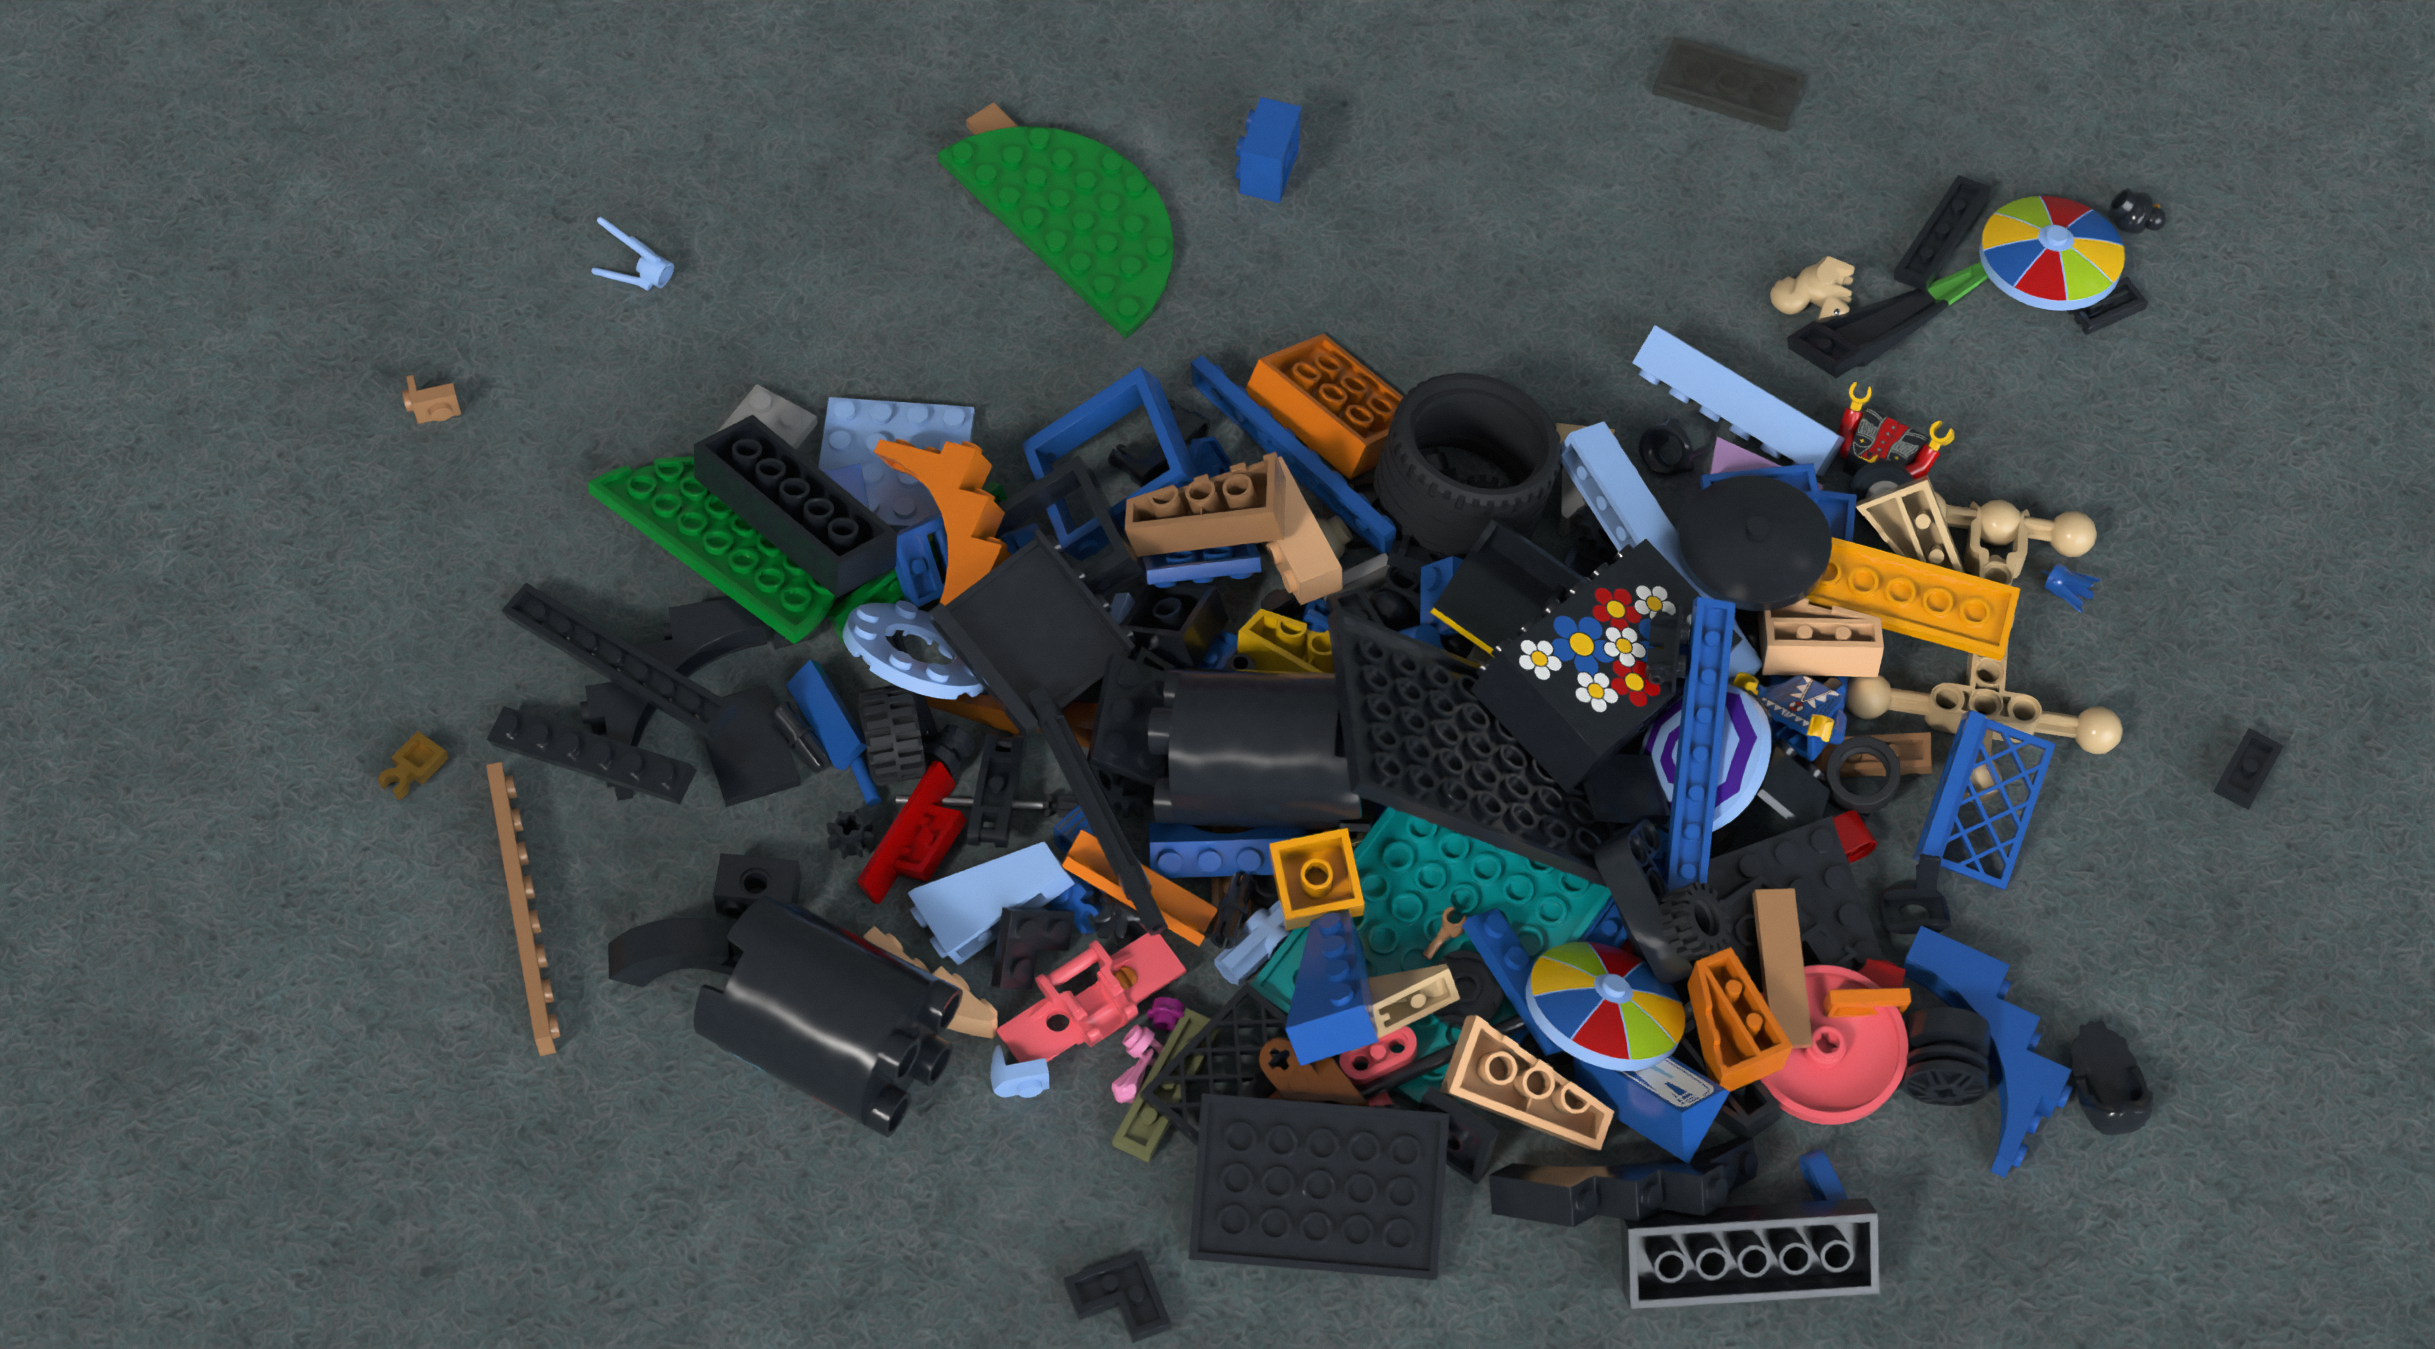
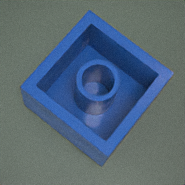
[1235,97,1301,203]

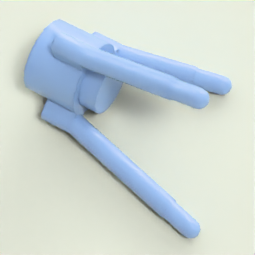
[591,217,674,291]

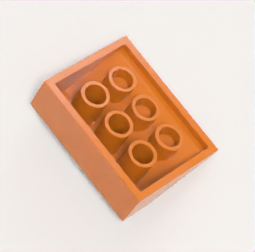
[1245,333,1403,479]

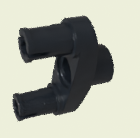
[1108,399,1210,488]

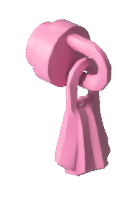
[1112,1025,1163,1104]

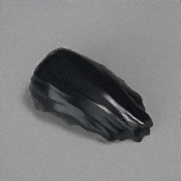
[2069,1021,2153,1135]

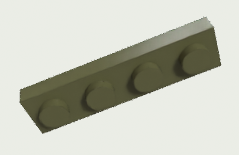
[1112,1008,1222,1163]

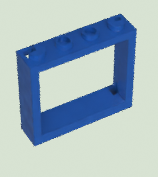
[1021,366,1198,561]

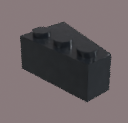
[1671,1018,1780,1138]

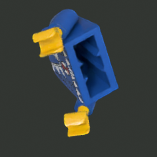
[1732,672,1847,762]

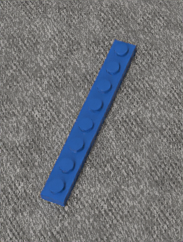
[1191,355,1397,556]
[1664,597,1736,891]

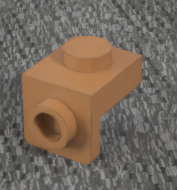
[402,375,461,424]

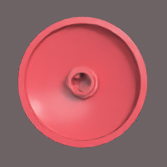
[1760,965,1908,1125]

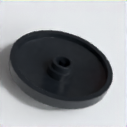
[1677,475,1832,611]

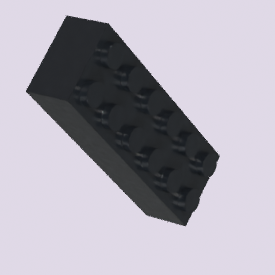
[694,415,897,598]
[1620,1198,1879,1309]

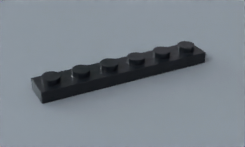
[486,706,697,805]

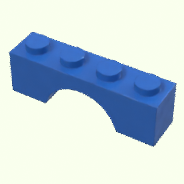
[1149,823,1307,878]

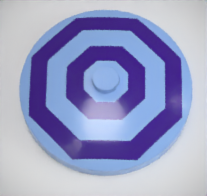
[1638,684,1771,831]

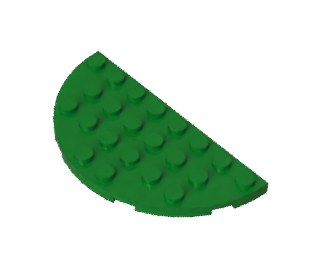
[938,127,1173,339]
[588,457,836,645]

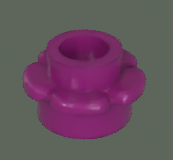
[1147,997,1185,1031]

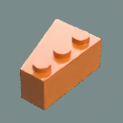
[1687,947,1793,1092]

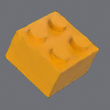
[1269,828,1364,931]

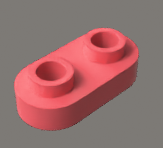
[1340,1026,1418,1085]

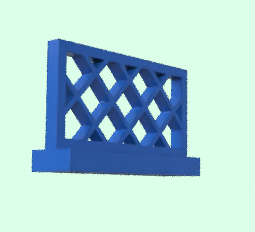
[1912,710,2056,890]

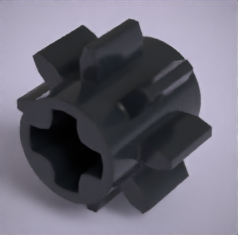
[826,809,875,859]

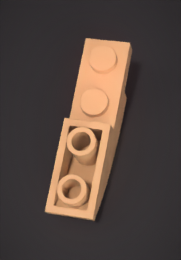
[863,926,998,1039]

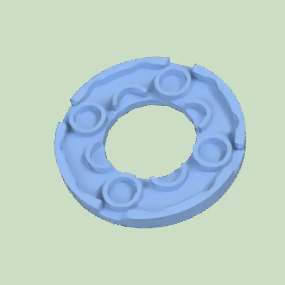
[843,601,984,699]

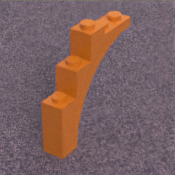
[874,439,1012,606]

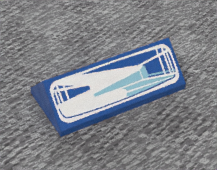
[1573,1055,1730,1163]

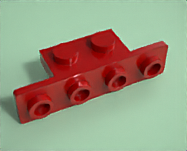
[857,761,967,904]

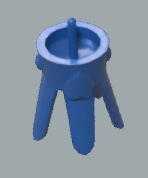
[2041,563,2101,614]

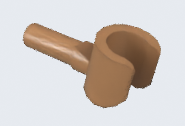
[1422,907,1466,960]

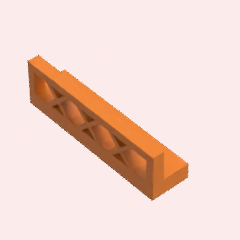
[1061,828,1218,946]

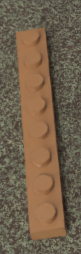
[486,762,561,1056]

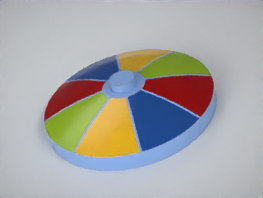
[1980,196,2125,310]
[1526,942,1685,1071]

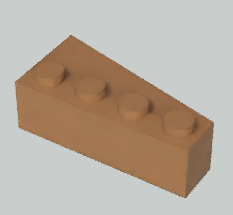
[1125,452,1286,557]

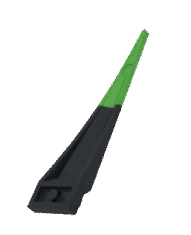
[1787,261,1989,378]

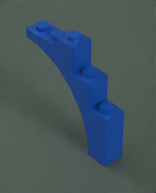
[1902,926,2073,1178]

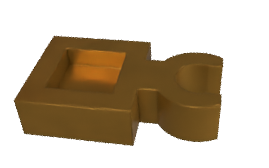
[378,731,449,800]

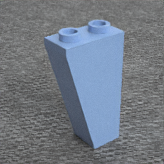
[908,841,1075,965]

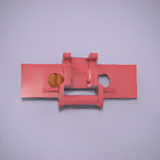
[996,932,1187,1063]

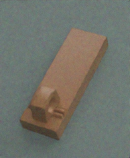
[1814,732,1933,778]

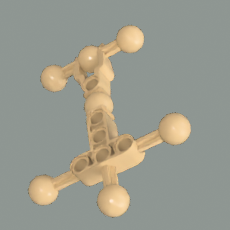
[1846,491,2123,803]

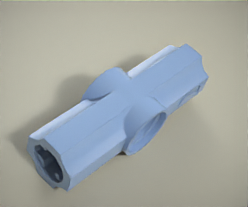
[1214,900,1293,986]

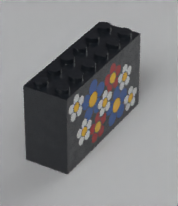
[1470,539,1742,793]

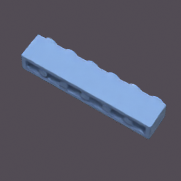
[1632,325,1845,477]

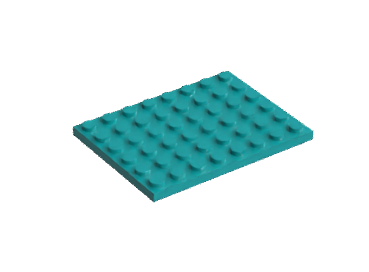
[1251,807,1613,1107]

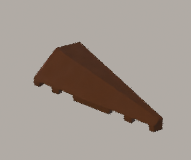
[924,693,1098,748]

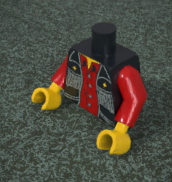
[1837,382,1954,487]

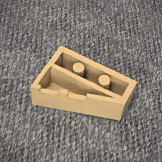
[1856,475,1966,573]

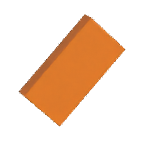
[1823,988,1911,1018]

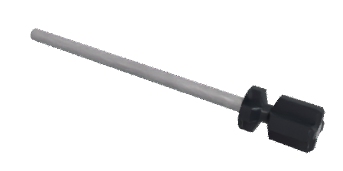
[896,794,1079,818]

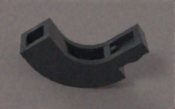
[608,918,744,987]

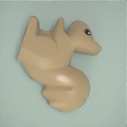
[1770,256,1855,319]

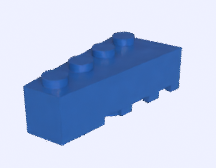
[1285,909,1379,1066]

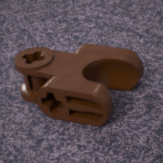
[1259,1037,1370,1107]

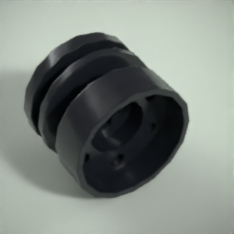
[1902,1007,1991,1106]

